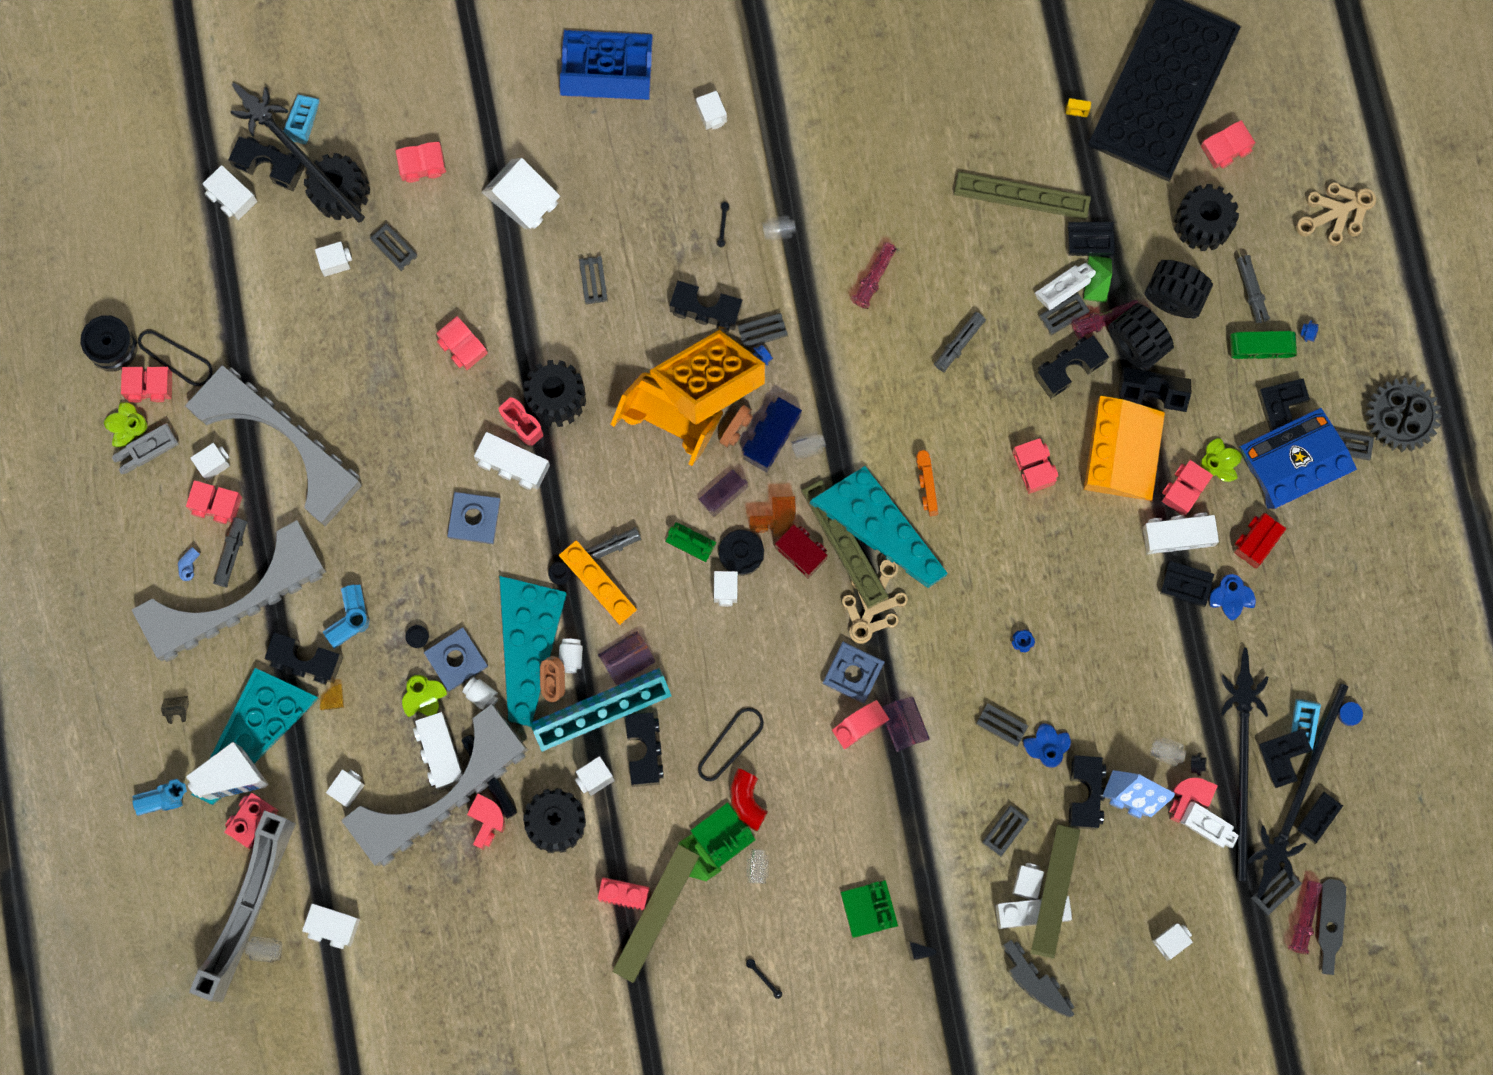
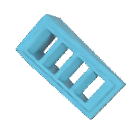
[284,95,320,144]
[1291,699,1321,750]

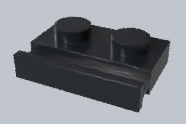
[1067,222,1115,256]
[1160,561,1215,607]

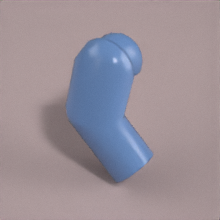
[178,547,200,581]

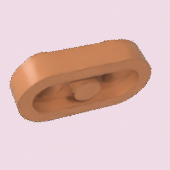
[719,405,753,448]
[540,656,565,702]

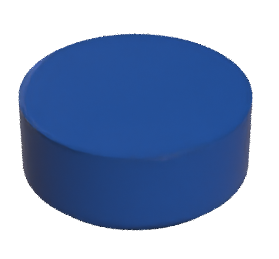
[1338,702,1363,726]

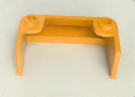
[610,372,723,466]

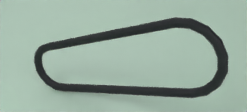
[138,330,213,386]
[698,708,764,781]

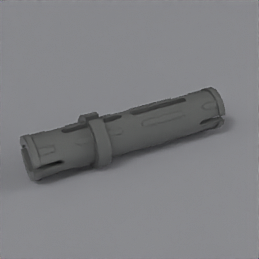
[1236,255,1270,323]
[934,312,986,373]
[213,517,248,588]
[585,527,642,561]

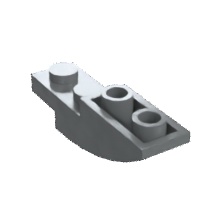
[1002,940,1075,1017]

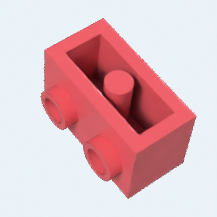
[225,792,278,849]

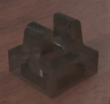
[161,696,189,724]

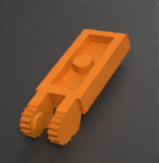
[916,450,939,517]

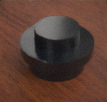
[548,562,571,585]
[405,625,429,649]
[1191,752,1207,776]

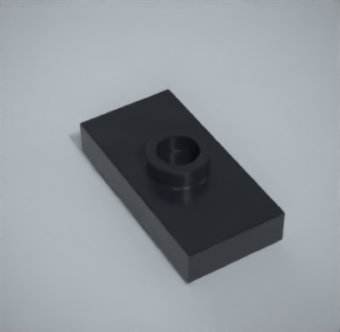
[1296,792,1343,844]

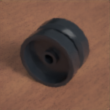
[80,315,138,372]

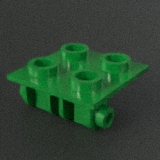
[690,802,756,868]
[840,880,898,938]

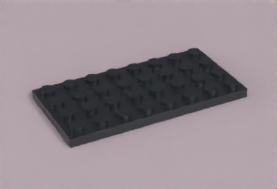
[1087,0,1241,182]

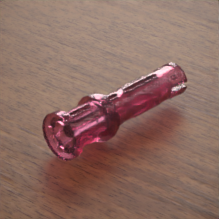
[851,242,897,309]
[1072,299,1138,339]
[1288,881,1322,955]

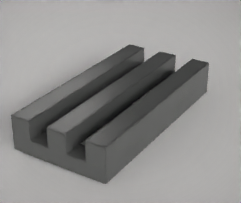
[370,223,418,271]
[579,256,608,304]
[1039,293,1090,336]
[738,313,788,349]
[1336,430,1374,461]
[976,703,1028,747]
[982,805,1029,857]
[1250,867,1302,916]

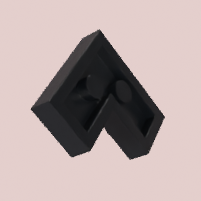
[1258,378,1310,431]
[1259,728,1312,789]

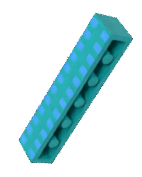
[530,668,672,752]

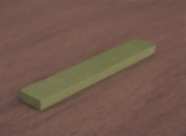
[954,172,1091,220]
[801,479,889,609]
[1030,825,1080,959]
[612,844,700,983]

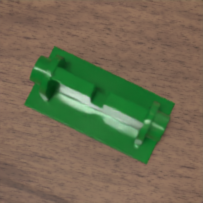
[665,522,717,562]

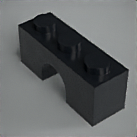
[228,136,304,192]
[669,280,743,331]
[1035,335,1109,400]
[1119,367,1192,412]
[264,632,343,685]
[625,712,664,787]
[1068,755,1106,830]

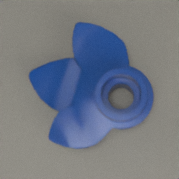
[1209,574,1256,621]
[1023,723,1071,768]

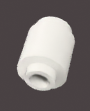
[559,639,583,673]
[462,677,498,710]

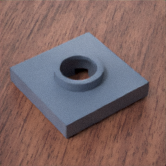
[447,492,501,544]
[423,628,488,692]
[822,642,884,704]

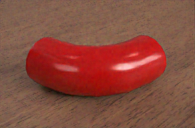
[730,768,768,832]

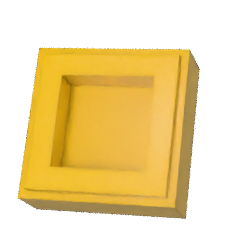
[1065,98,1091,117]

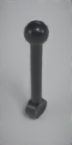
[717,202,730,248]
[746,959,783,999]

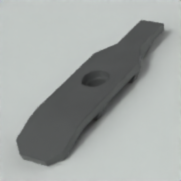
[1318,879,1346,975]

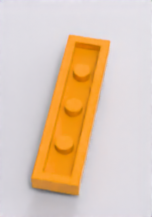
[558,540,637,625]

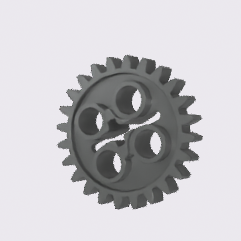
[1365,378,1442,452]

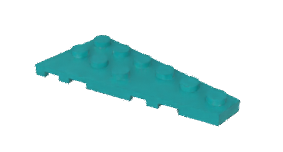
[809,466,948,588]
[499,576,567,727]
[191,668,319,805]

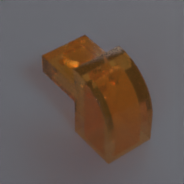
[750,496,796,538]

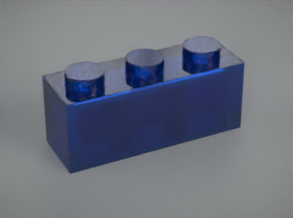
[742,397,802,473]

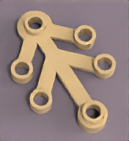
[1296,183,1376,246]
[842,559,908,644]

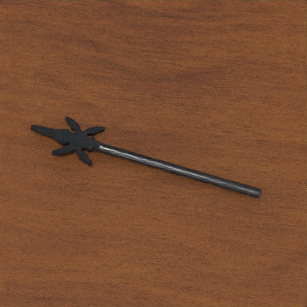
[230,83,365,223]
[1221,647,1269,881]
[1247,683,1349,899]

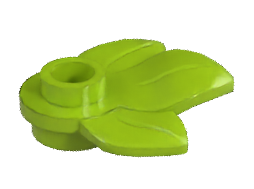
[104,402,147,447]
[1200,438,1242,482]
[402,675,447,717]

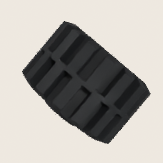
[304,153,370,220]
[1174,184,1239,251]
[1144,259,1213,319]
[1108,303,1174,371]
[524,360,586,427]
[523,788,586,854]

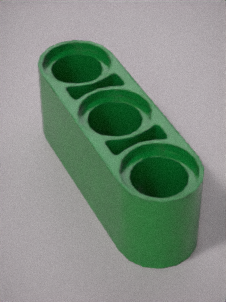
[1230,331,1297,359]

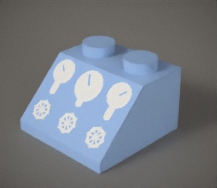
[1103,770,1175,818]

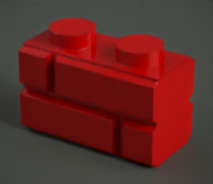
[1234,513,1286,569]

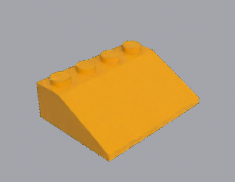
[650,330,765,425]
[1084,396,1165,501]

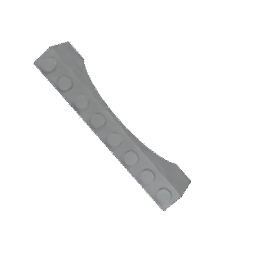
[185,365,362,526]
[132,520,326,662]
[341,704,528,867]
[189,810,296,1002]

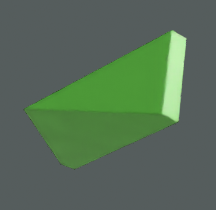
[1083,256,1112,303]
[678,834,722,881]

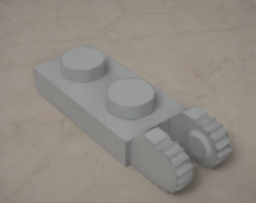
[112,423,179,475]

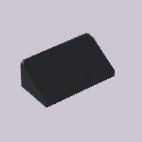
[906,941,937,961]

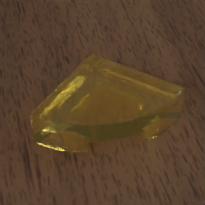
[320,684,345,711]

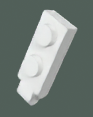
[1035,263,1096,311]
[1180,802,1239,848]

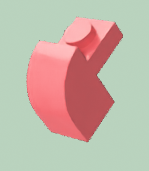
[832,700,890,749]
[1169,778,1218,823]
[467,794,505,850]

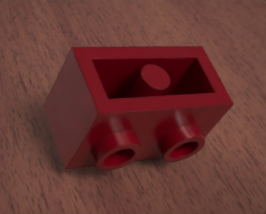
[775,524,828,579]

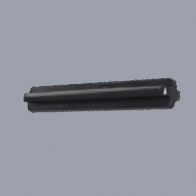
[461,735,517,819]

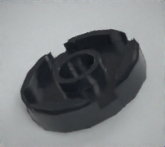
[719,529,764,576]

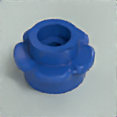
[1301,320,1319,342]
[753,345,773,365]
[1012,630,1035,653]

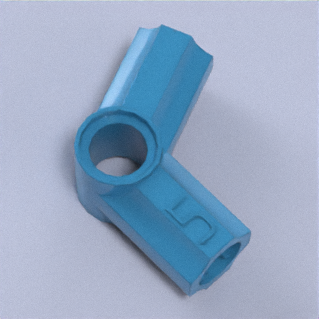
[323,584,370,649]
[132,779,187,816]

